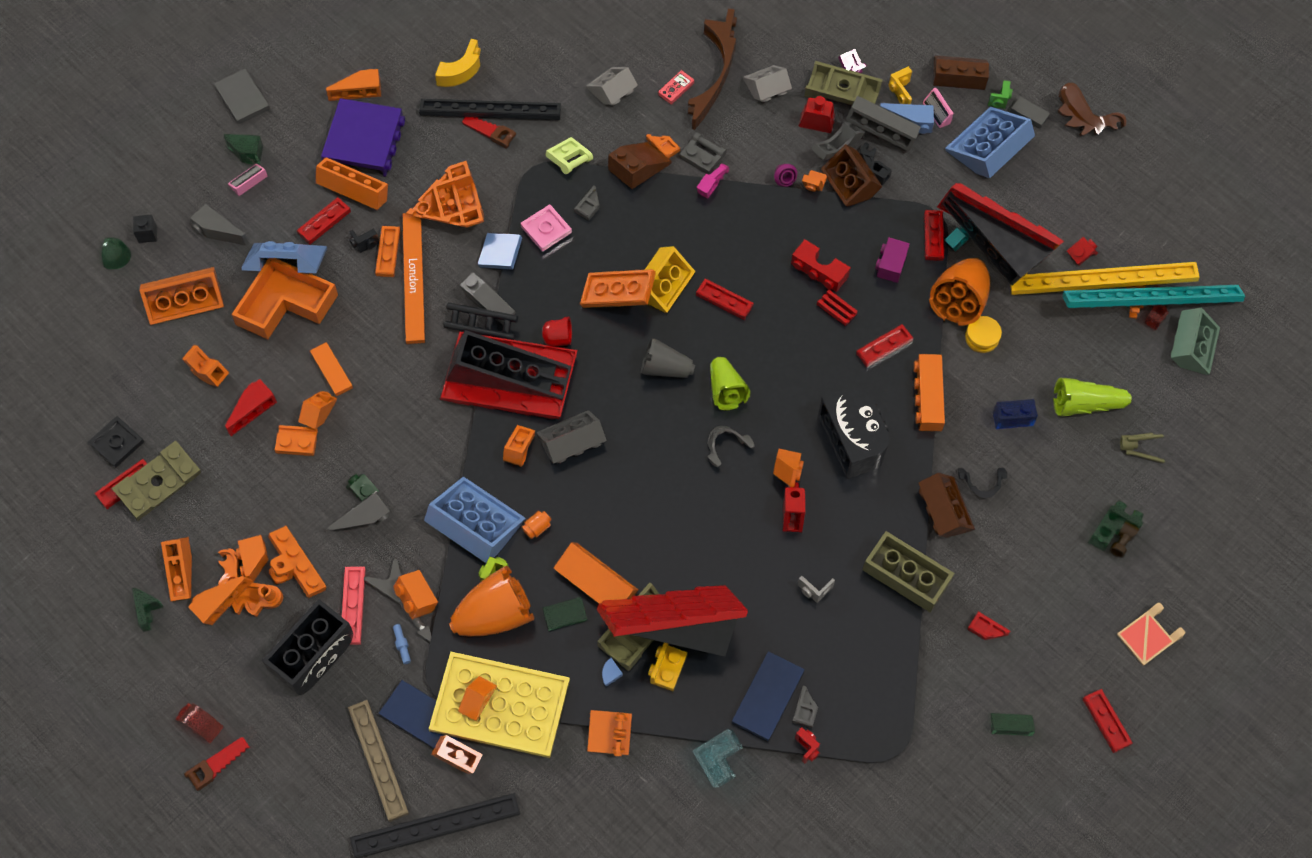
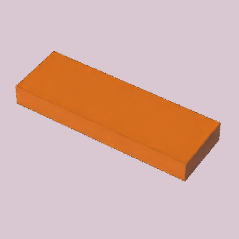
[375,226,400,277]
[310,342,353,397]

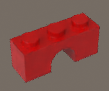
[791,239,851,292]

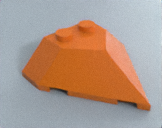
[406,161,484,228]

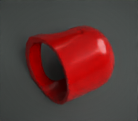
[542,316,572,347]

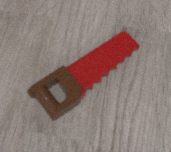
[462,117,516,148]
[184,737,250,791]

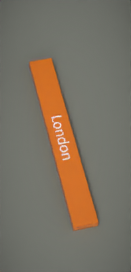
[403,213,425,344]

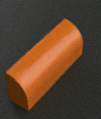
[554,542,639,603]

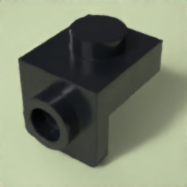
[349,228,379,253]

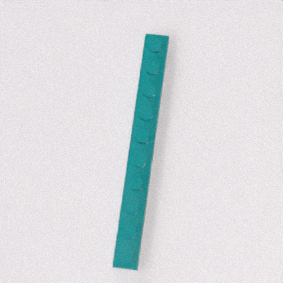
[1062,285,1245,308]

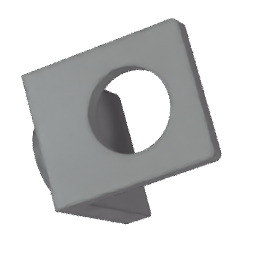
[797,576,835,603]

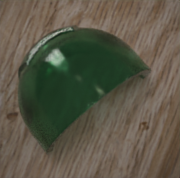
[102,237,131,269]

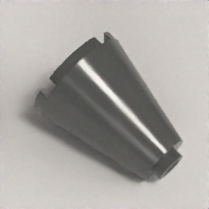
[641,338,695,378]

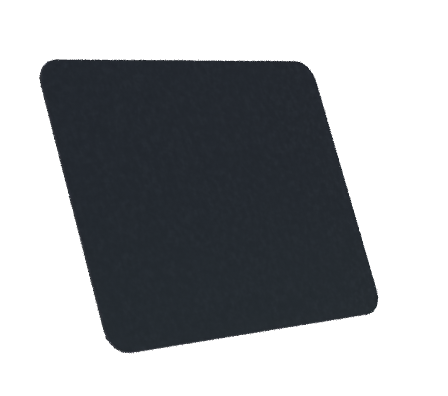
[426,161,949,763]

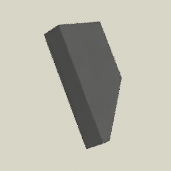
[574,186,600,221]
[792,686,818,728]

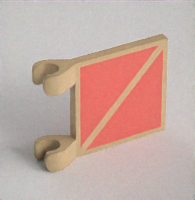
[1117,603,1185,666]

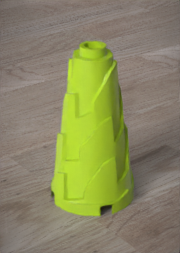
[1053,378,1132,416]

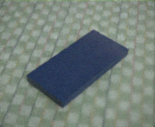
[732,651,805,742]
[378,680,460,749]

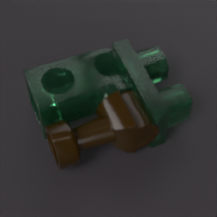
[1088,500,1144,558]

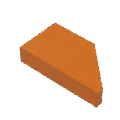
[646,134,680,158]

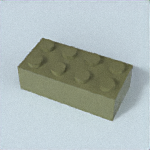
[862,531,955,613]

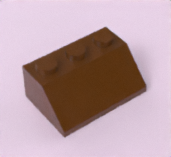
[933,55,989,90]
[821,144,882,207]
[918,473,975,538]

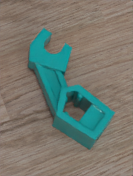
[945,227,969,251]

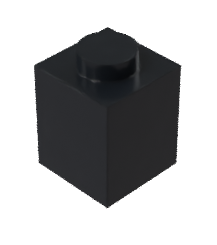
[133,214,157,243]

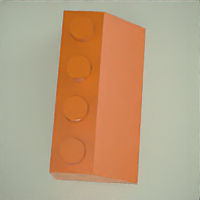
[139,267,224,325]

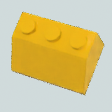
[645,246,696,313]

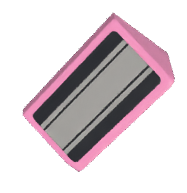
[923,88,954,128]
[228,164,268,196]

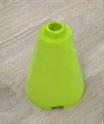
[710,357,750,410]

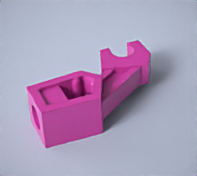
[696,164,729,199]

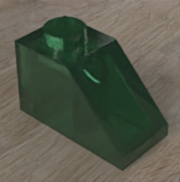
[224,134,263,164]

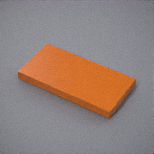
[580,269,656,308]

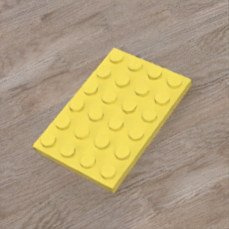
[429,652,570,758]

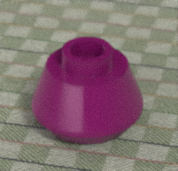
[774,164,798,187]

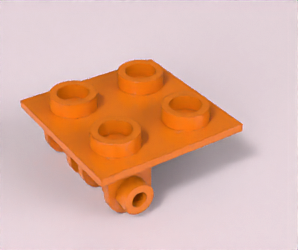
[587,710,632,756]

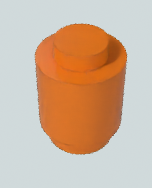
[521,511,551,539]

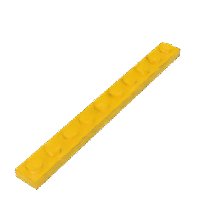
[1010,262,1199,295]

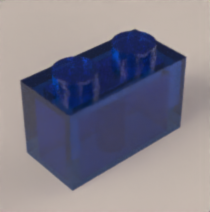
[993,399,1038,429]

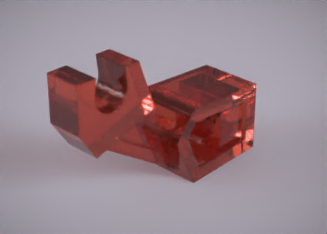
[1144,284,1169,330]

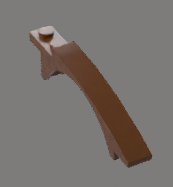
[688,9,737,130]

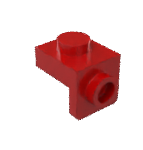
[1067,237,1098,266]
[795,727,820,764]

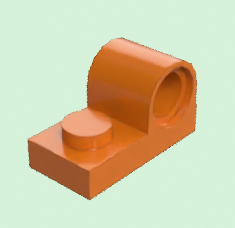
[503,425,535,467]

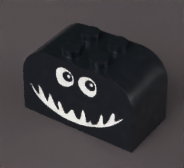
[818,387,889,479]
[262,599,354,695]

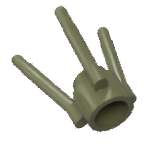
[1120,433,1165,463]

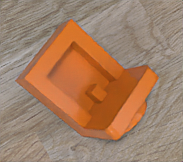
[802,170,827,192]

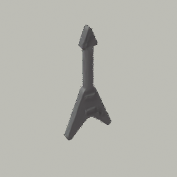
[364,559,432,643]

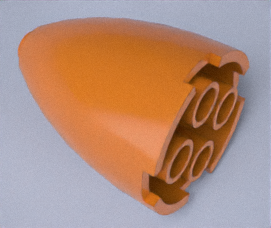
[929,258,990,326]
[449,566,534,636]

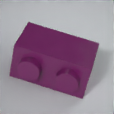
[875,237,910,283]

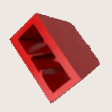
[799,96,835,133]
[783,482,805,532]

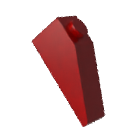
[225,379,277,436]

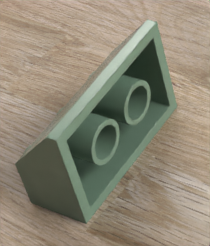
[1171,307,1220,375]

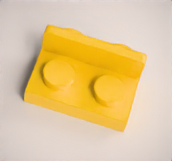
[648,642,687,691]

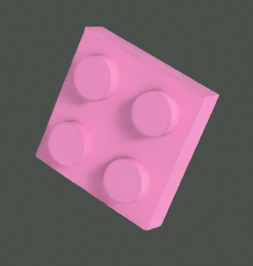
[520,204,572,252]

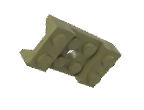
[804,61,883,105]
[112,441,201,521]
[597,583,659,671]

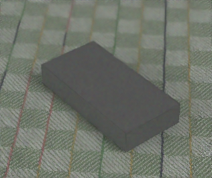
[1010,97,1050,128]

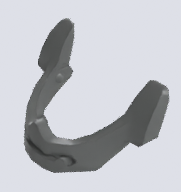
[707,425,755,467]

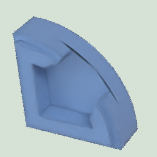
[602,658,623,687]

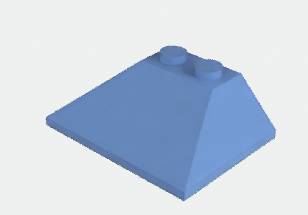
[242,241,327,273]

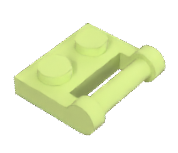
[546,137,593,174]

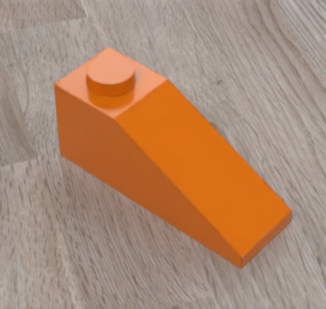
[326,69,381,101]
[161,537,192,601]
[188,576,253,625]

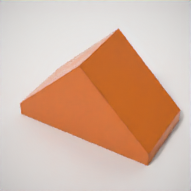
[458,676,497,721]

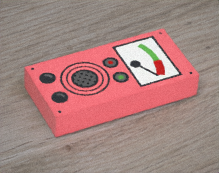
[658,70,694,105]

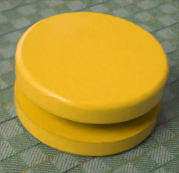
[965,316,1002,353]

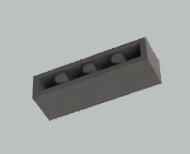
[845,96,921,151]

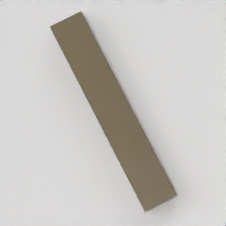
[348,700,409,822]

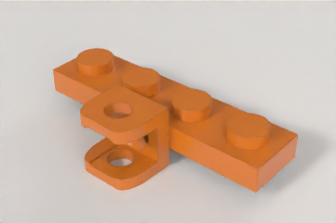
[268,526,326,598]

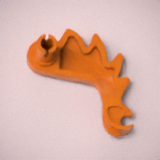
[218,548,283,617]

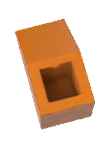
[298,391,337,429]
[773,449,804,487]
[236,535,269,583]

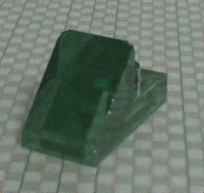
[132,588,164,632]

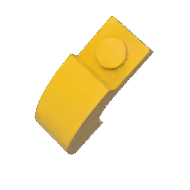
[435,39,481,87]

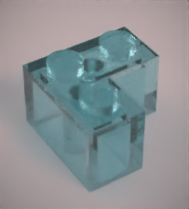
[693,729,743,788]

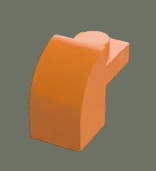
[182,345,229,387]

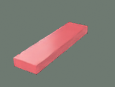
[342,567,366,645]

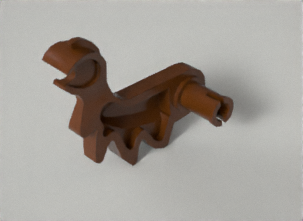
[1057,83,1126,136]

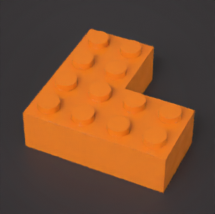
[232,258,338,339]

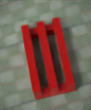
[817,290,858,326]

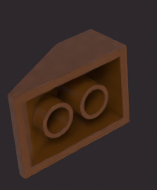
[608,142,672,189]

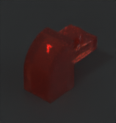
[176,703,224,743]

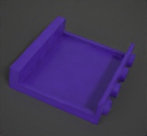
[321,98,405,177]

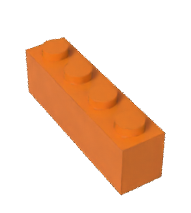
[316,157,388,210]
[913,354,945,431]

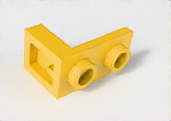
[888,66,912,104]

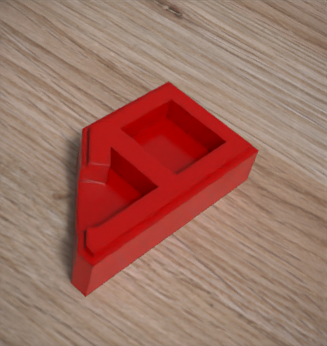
[968,611,1010,640]

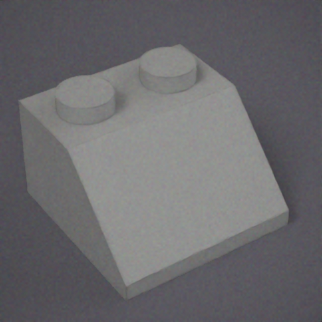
[743,65,792,102]
[586,67,638,105]

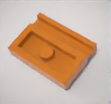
[275,425,318,456]

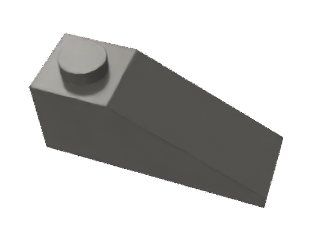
[190,204,248,245]
[460,273,516,325]
[327,491,391,530]

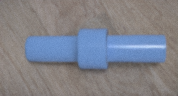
[393,624,411,664]

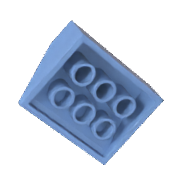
[945,107,1035,178]
[424,477,526,563]

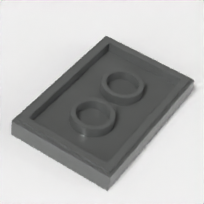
[214,69,270,124]

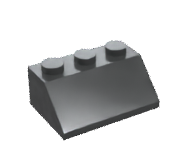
[536,410,607,463]

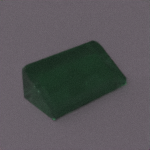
[543,597,587,631]
[991,713,1035,736]

